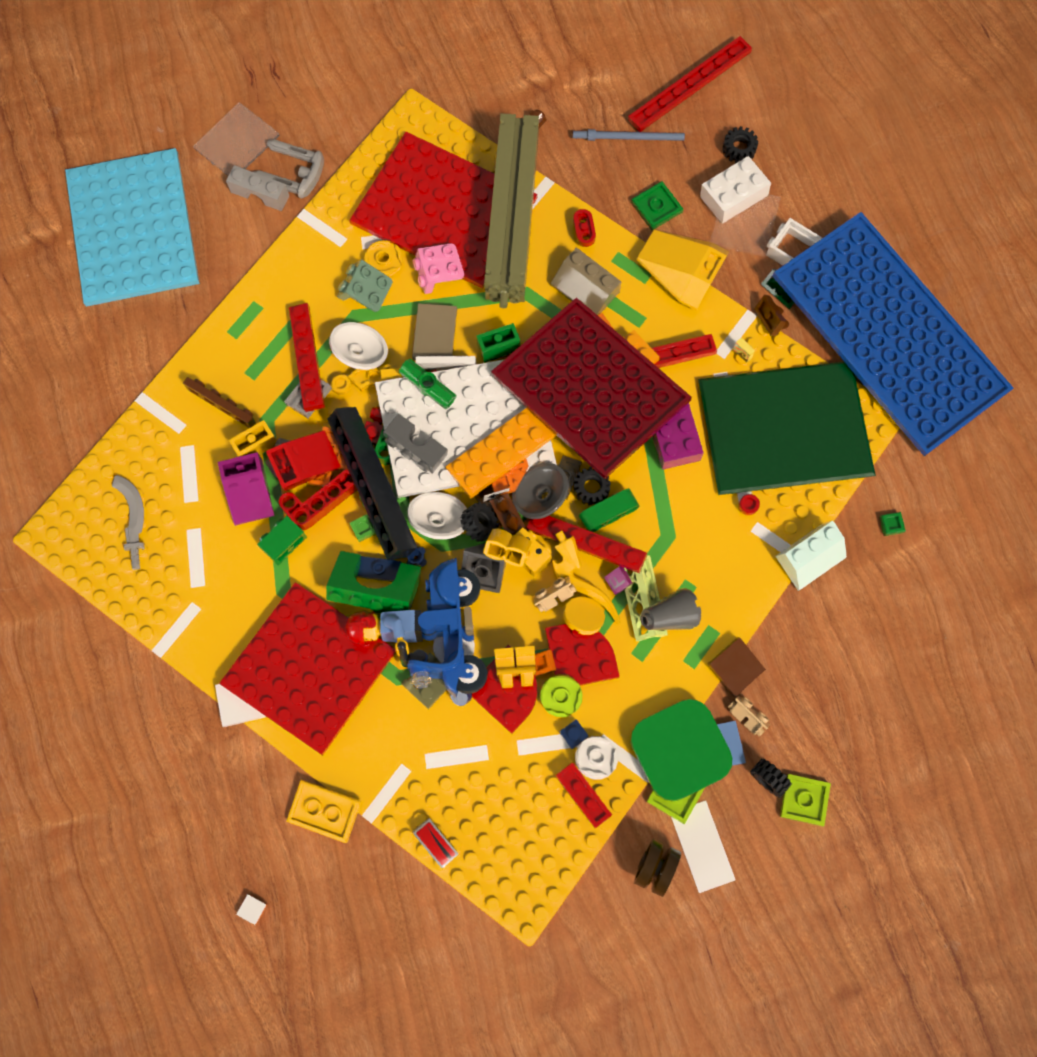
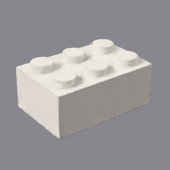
[700,156,771,224]

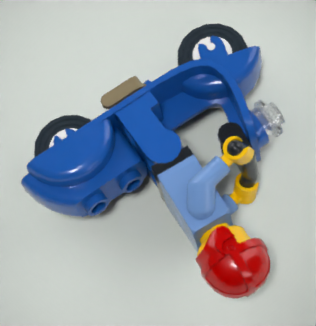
[345,558,488,698]

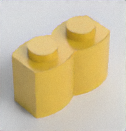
[483,529,532,567]

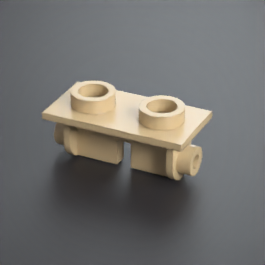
[533,576,577,612]
[728,696,770,737]

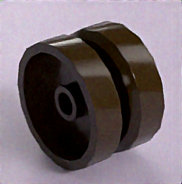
[634,839,682,897]

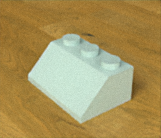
[776,521,847,591]

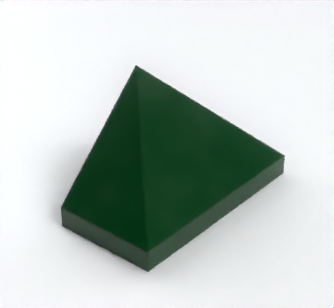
[761,269,795,309]

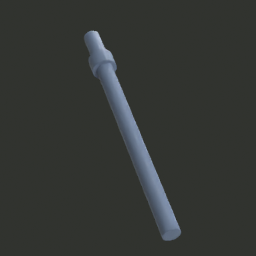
[573,129,685,141]

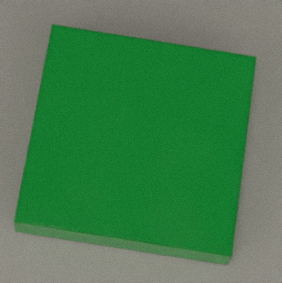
[631,181,684,230]

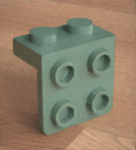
[337,259,393,312]

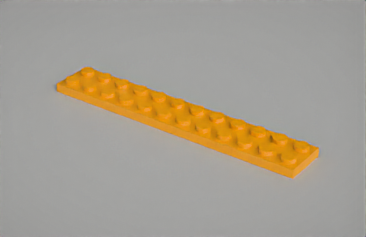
[445,330,659,499]

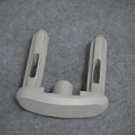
[253,139,324,198]

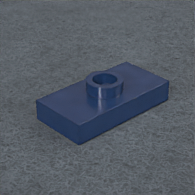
[358,556,402,582]

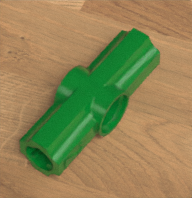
[399,359,457,410]

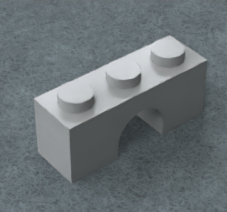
[226,165,290,211]

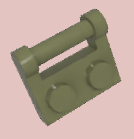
[401,653,447,710]

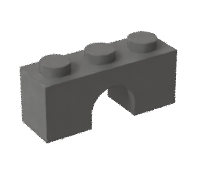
[383,413,448,474]

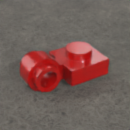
[365,406,383,446]

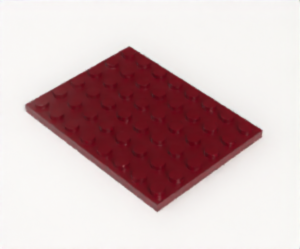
[491,297,692,479]

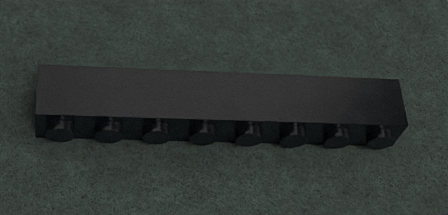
[327,407,417,560]

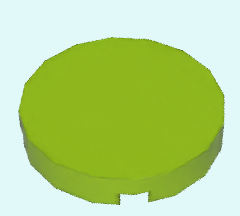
[540,674,582,717]

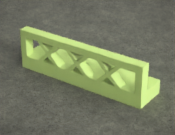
[624,555,668,641]

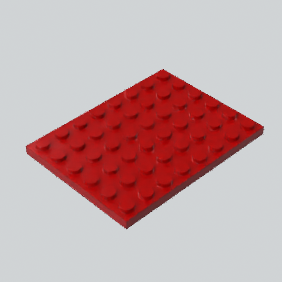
[349,132,538,289]

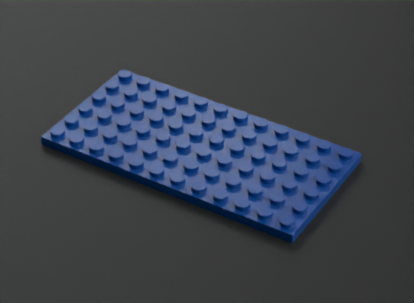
[772,212,1014,456]

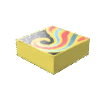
[733,338,755,363]

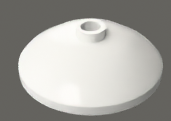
[329,322,388,370]
[407,492,467,540]

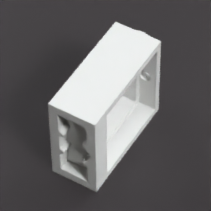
[766,218,822,266]

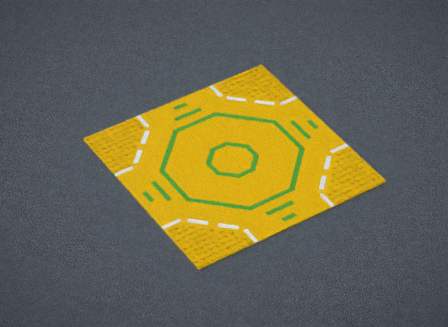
[13,89,900,946]

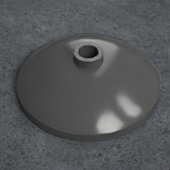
[512,463,569,519]

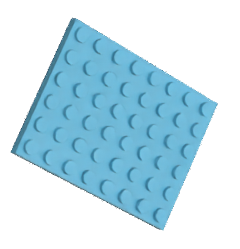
[65,148,200,307]

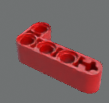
[279,469,357,530]

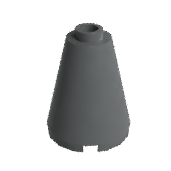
[640,588,701,630]

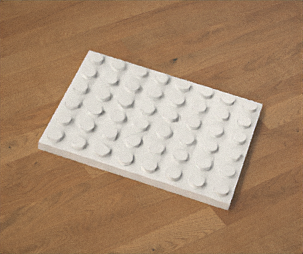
[375,360,557,498]

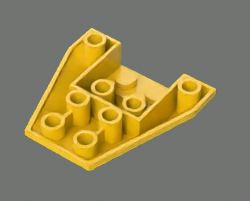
[636,230,729,311]

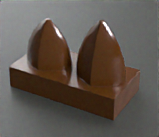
[754,295,789,336]
[489,493,526,536]

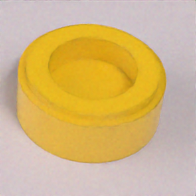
[331,374,352,395]

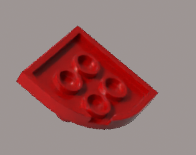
[545,624,620,686]
[472,645,537,734]

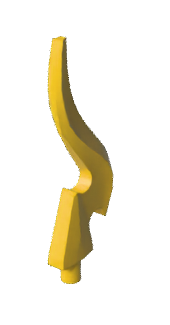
[552,531,621,624]

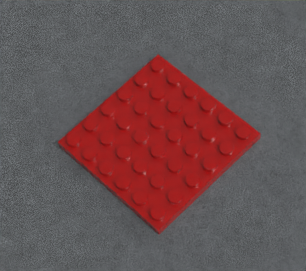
[219,582,396,756]

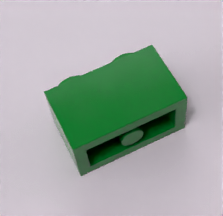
[476,323,521,363]
[257,516,307,565]

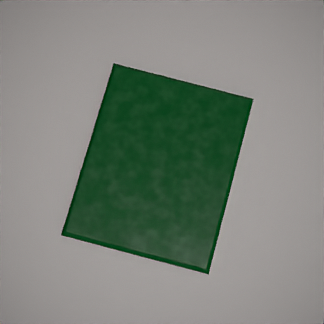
[698,362,876,495]

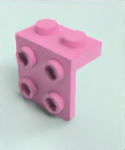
[413,244,464,294]

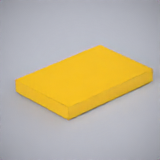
[286,780,362,843]

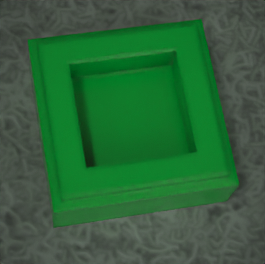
[879,512,906,536]

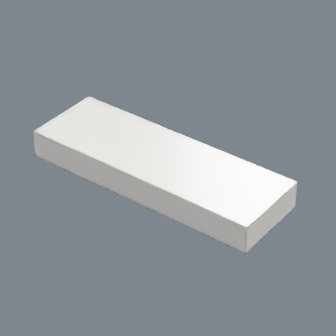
[416,356,476,371]

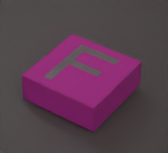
[604,566,633,595]

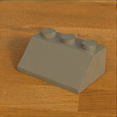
[551,247,621,315]

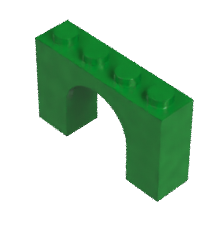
[326,551,421,612]

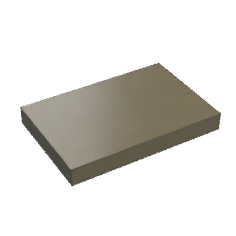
[412,303,457,360]

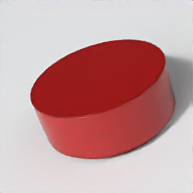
[739,494,760,515]

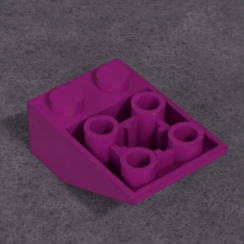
[218,452,275,526]

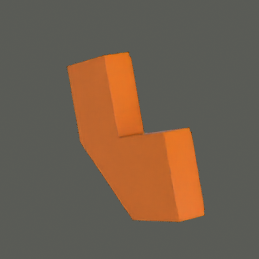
[492,459,529,497]

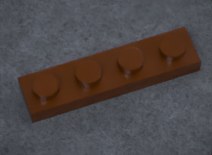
[183,377,256,428]

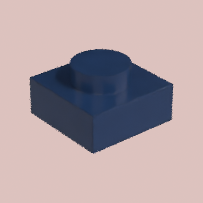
[559,719,589,750]

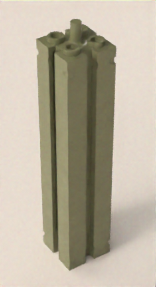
[484,113,539,308]

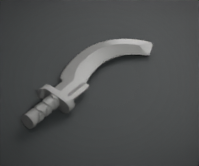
[112,475,145,570]

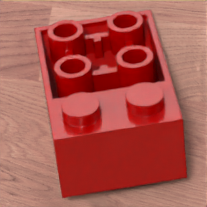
[266,430,341,492]

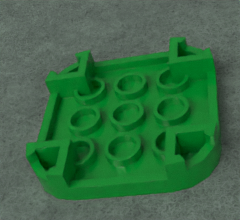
[630,699,733,802]

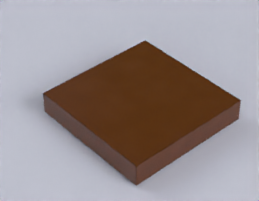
[707,637,766,697]

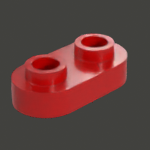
[573,209,596,247]

